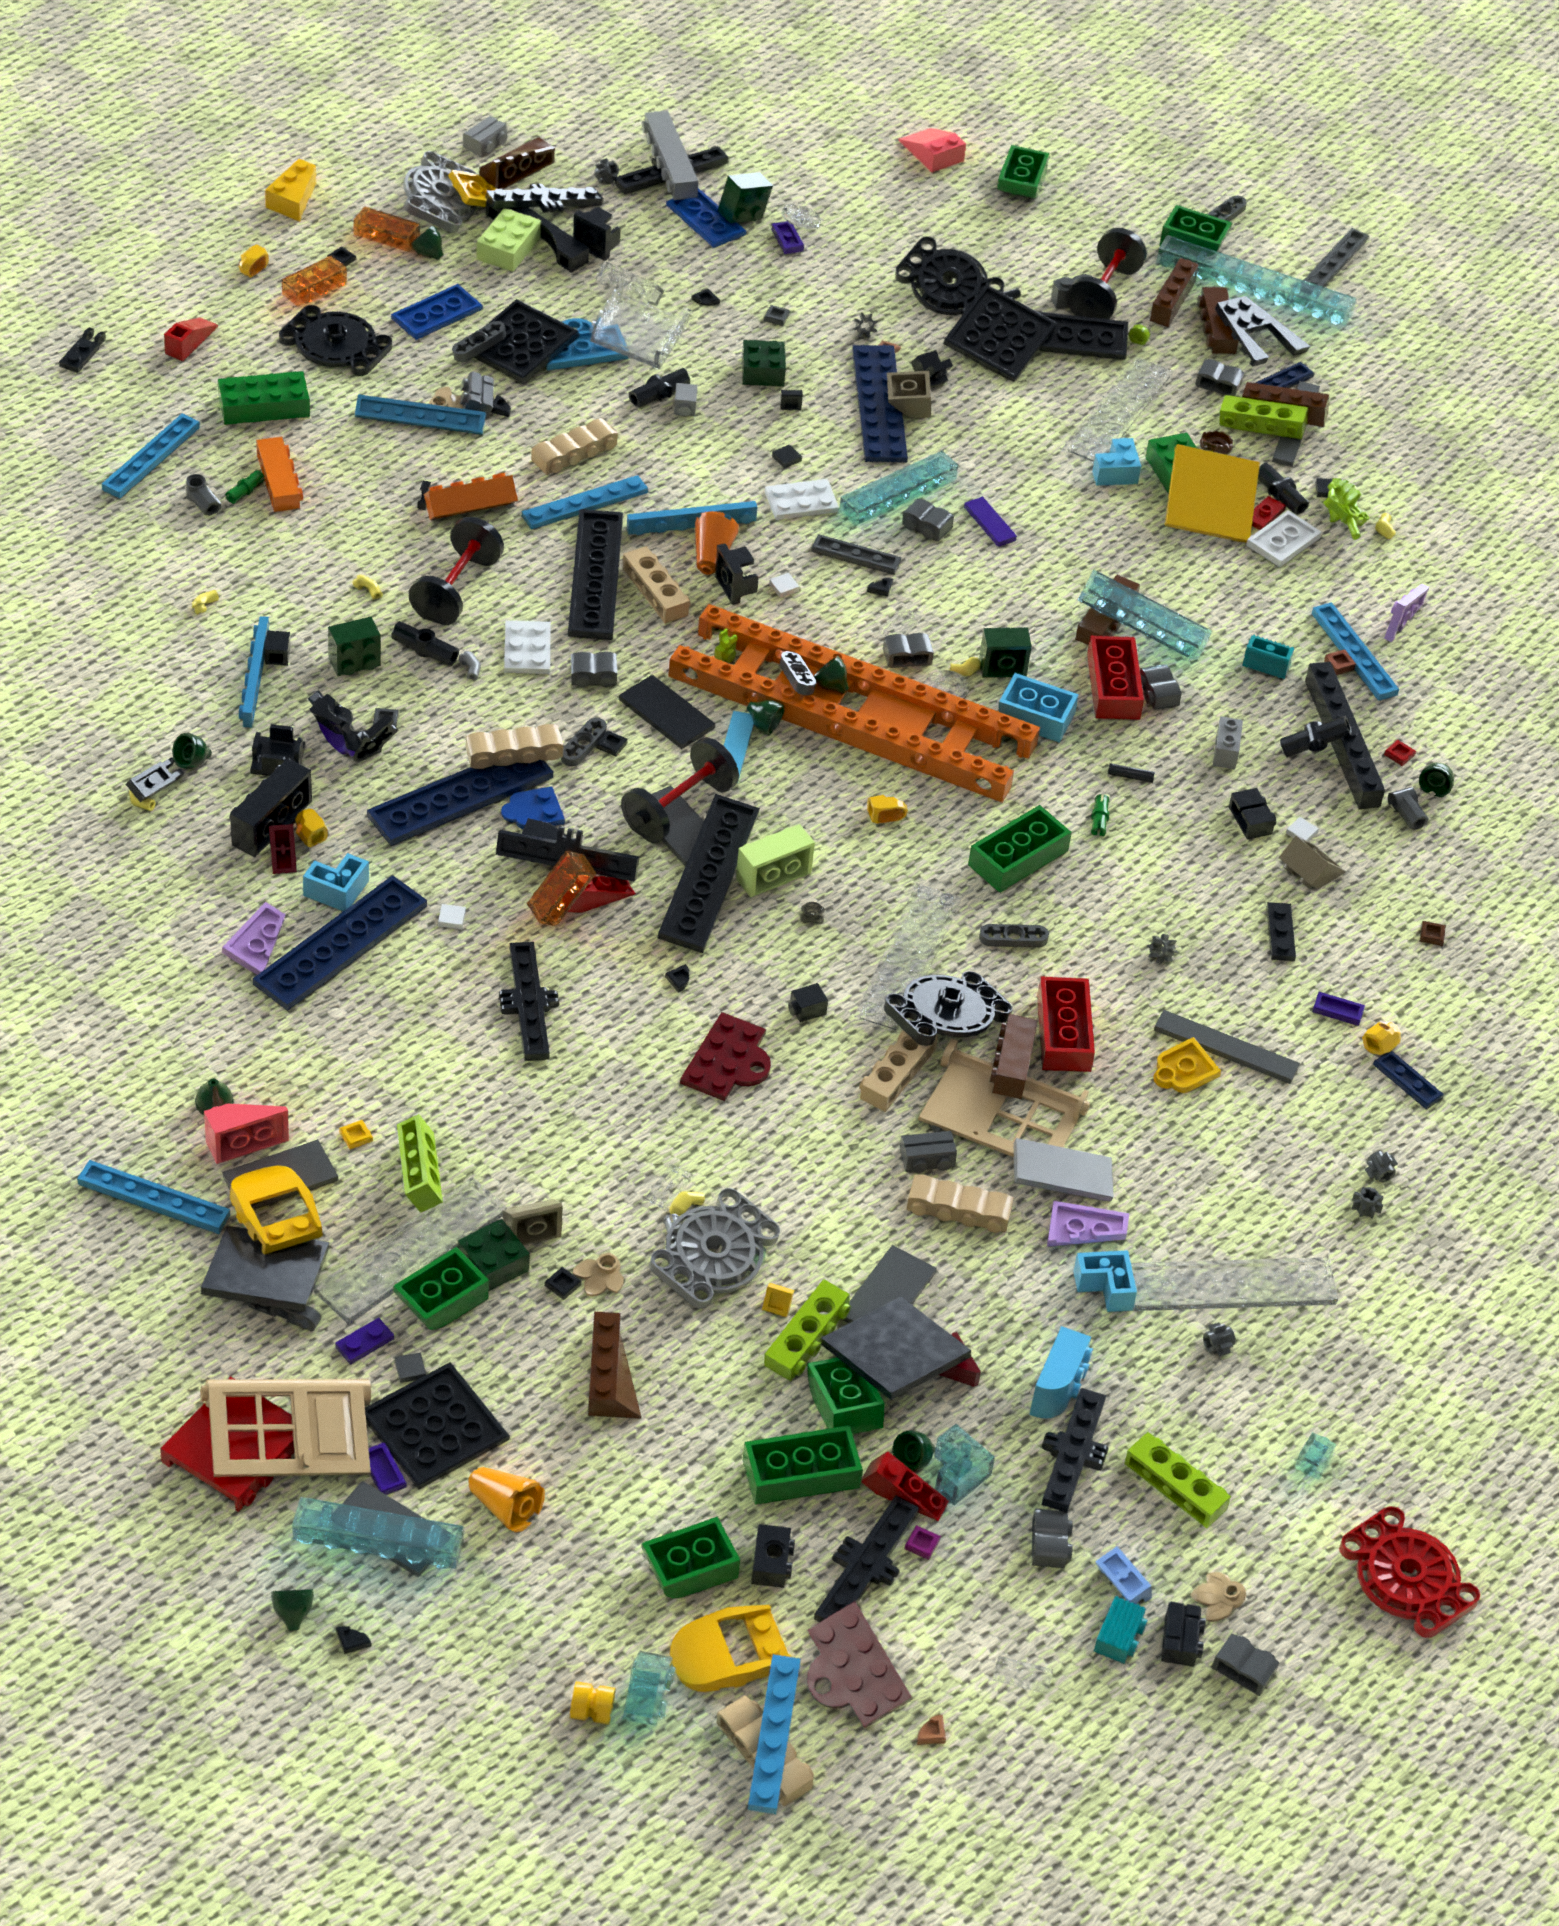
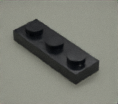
[1266,902,1296,961]

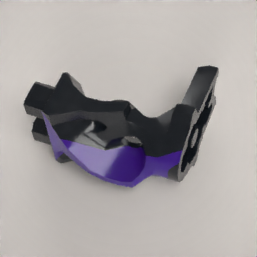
[308,690,399,762]

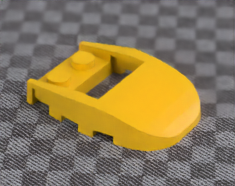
[229,1166,323,1255]
[670,1604,791,1692]

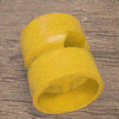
[570,1681,616,1725]

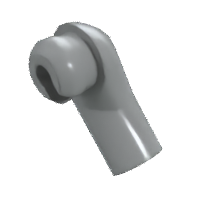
[459,651,481,680]

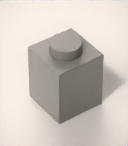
[674,383,698,416]

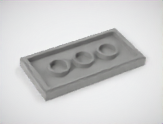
[1013,1138,1114,1201]

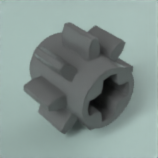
[595,158,619,184]
[852,313,878,338]
[1147,934,1178,964]
[1365,1151,1398,1182]
[1352,1187,1383,1219]
[1203,1322,1236,1357]

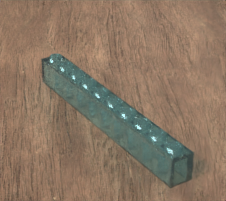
[1156,235,1357,326]

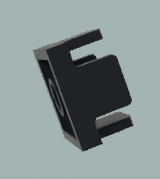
[573,207,621,261]
[715,543,759,605]
[250,724,305,776]

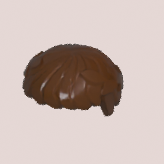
[1199,430,1233,455]

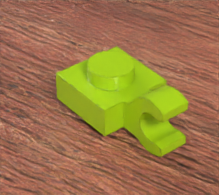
[714,629,738,663]

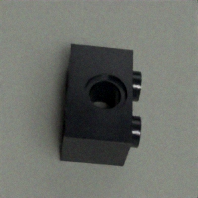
[751,1524,795,1588]

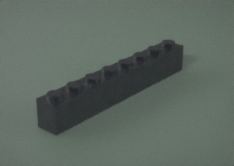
[1305,662,1385,810]

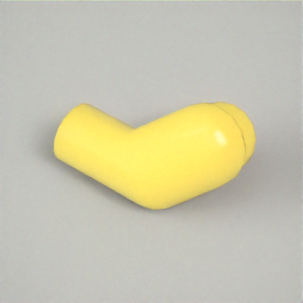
[1375,513,1396,539]
[352,574,383,599]
[191,590,219,614]
[949,657,981,676]
[129,790,156,811]
[669,1191,705,1216]

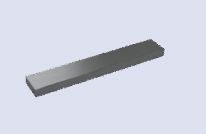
[1296,228,1369,299]
[1272,381,1320,467]
[1154,1010,1300,1084]

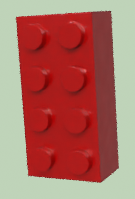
[1087,636,1144,720]
[1037,976,1095,1072]

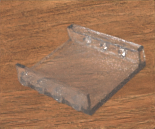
[589,283,691,369]

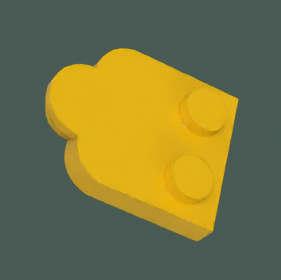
[448,170,496,207]
[1153,1037,1221,1093]

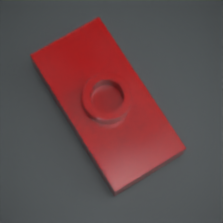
[1252,496,1286,530]

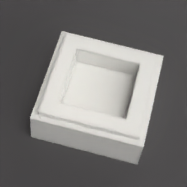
[769,573,800,598]
[1286,817,1319,841]
[438,904,466,929]

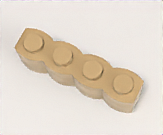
[531,418,618,475]
[466,724,563,769]
[907,1175,1014,1233]
[716,1695,814,1807]

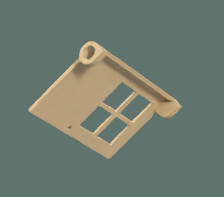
[918,1038,1090,1157]
[200,1379,371,1477]

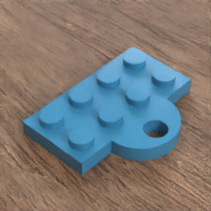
[545,318,629,371]

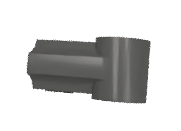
[186,474,221,516]
[1387,787,1429,830]

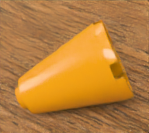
[468,1467,545,1533]

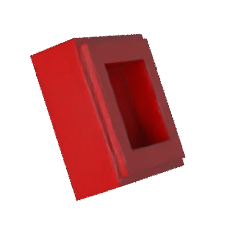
[1384,740,1416,766]

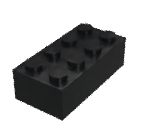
[229,758,312,858]

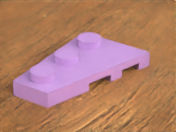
[1384,584,1429,642]
[222,902,285,975]
[1047,1201,1129,1247]

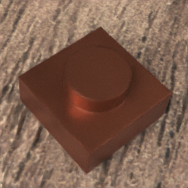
[1324,649,1356,675]

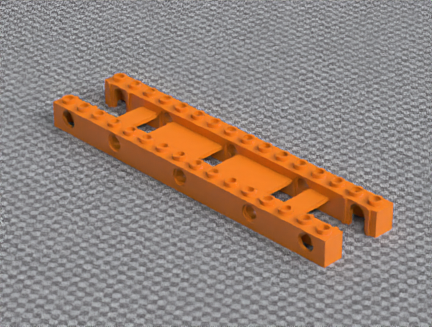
[668,604,1040,803]

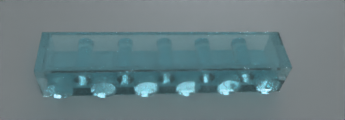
[839,451,958,526]
[1078,569,1212,660]
[292,1497,464,1569]

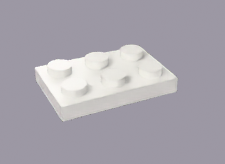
[765,479,839,520]
[1246,510,1321,568]
[504,620,551,674]

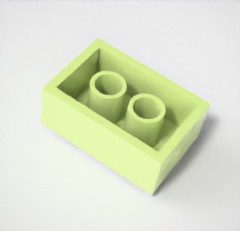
[476,208,541,272]
[736,824,815,898]

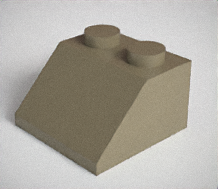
[887,371,931,418]
[1278,836,1346,889]
[503,1199,563,1245]

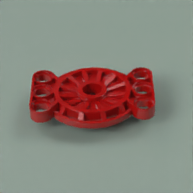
[1339,1506,1481,1638]

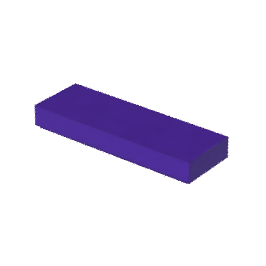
[964,496,1017,547]

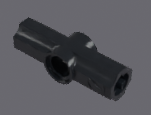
[629,368,690,407]
[1258,463,1309,515]
[391,621,459,666]
[1280,716,1352,757]

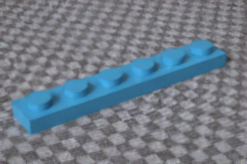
[355,394,486,435]
[102,413,200,499]
[522,475,648,530]
[626,501,758,535]
[1311,602,1399,701]
[239,616,269,728]
[77,1160,231,1234]
[747,1654,801,1815]

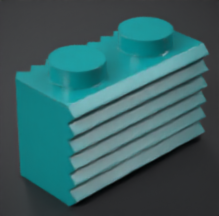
[1242,634,1294,679]
[1093,1596,1148,1664]

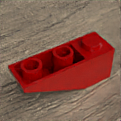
[164,317,218,361]
[557,874,636,913]
[861,1451,949,1521]

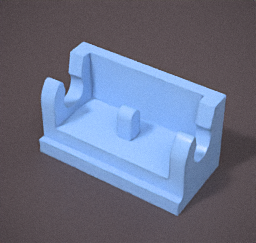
[1095,1546,1152,1605]

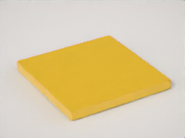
[1165,444,1260,543]

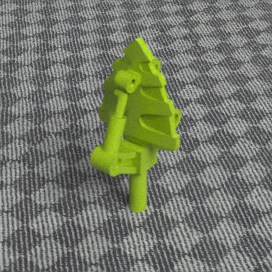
[1323,478,1369,540]

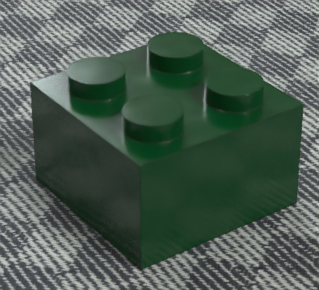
[717,172,773,223]
[742,340,786,387]
[328,617,381,676]
[979,627,1032,678]
[457,1218,530,1291]

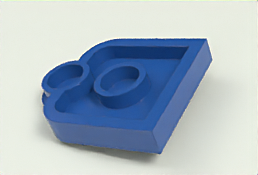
[501,786,565,830]

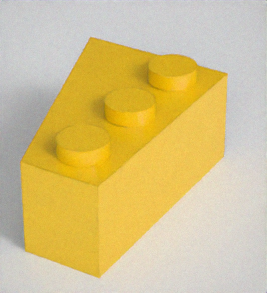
[265,159,316,222]

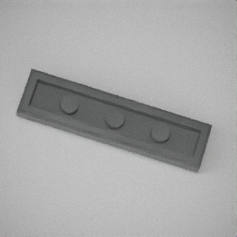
[811,534,901,575]

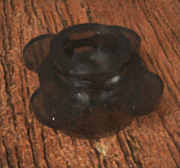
[800,902,825,925]

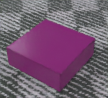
[904,1525,941,1560]

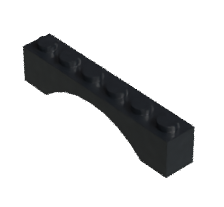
[486,200,589,273]

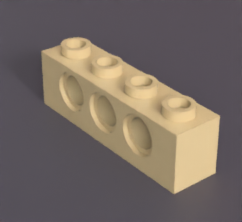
[622,546,691,624]
[859,1030,938,1112]

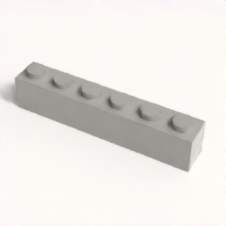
[641,110,698,200]

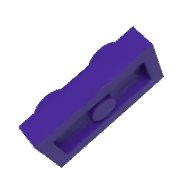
[771,220,804,254]
[335,1317,394,1365]

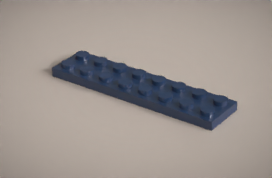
[852,345,908,463]
[367,760,554,846]
[253,875,427,1011]

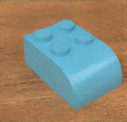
[998,673,1079,743]
[1029,1326,1093,1418]

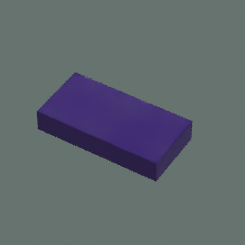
[1312,992,1365,1026]
[368,1442,407,1495]

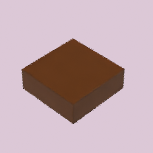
[1419,921,1446,946]

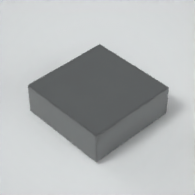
[764,305,790,326]
[373,708,399,728]
[395,1352,426,1383]

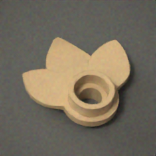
[429,386,463,409]
[572,1253,624,1296]
[1191,1572,1246,1622]

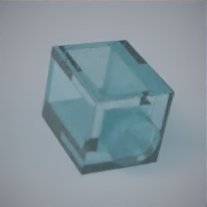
[1295,1432,1336,1480]

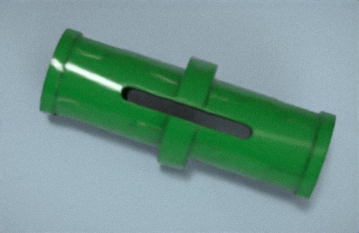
[225,470,265,504]
[1091,794,1110,836]

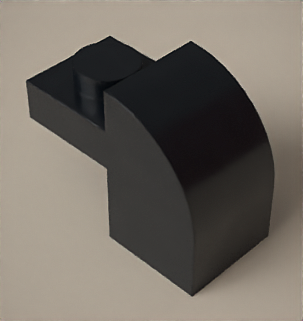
[911,350,953,387]

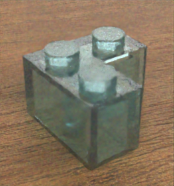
[934,1424,995,1505]
[623,1651,676,1726]

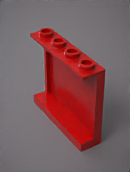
[160,1376,294,1512]

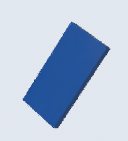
[666,188,747,248]
[391,284,483,340]

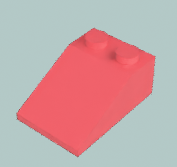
[898,128,966,172]
[204,1104,289,1164]

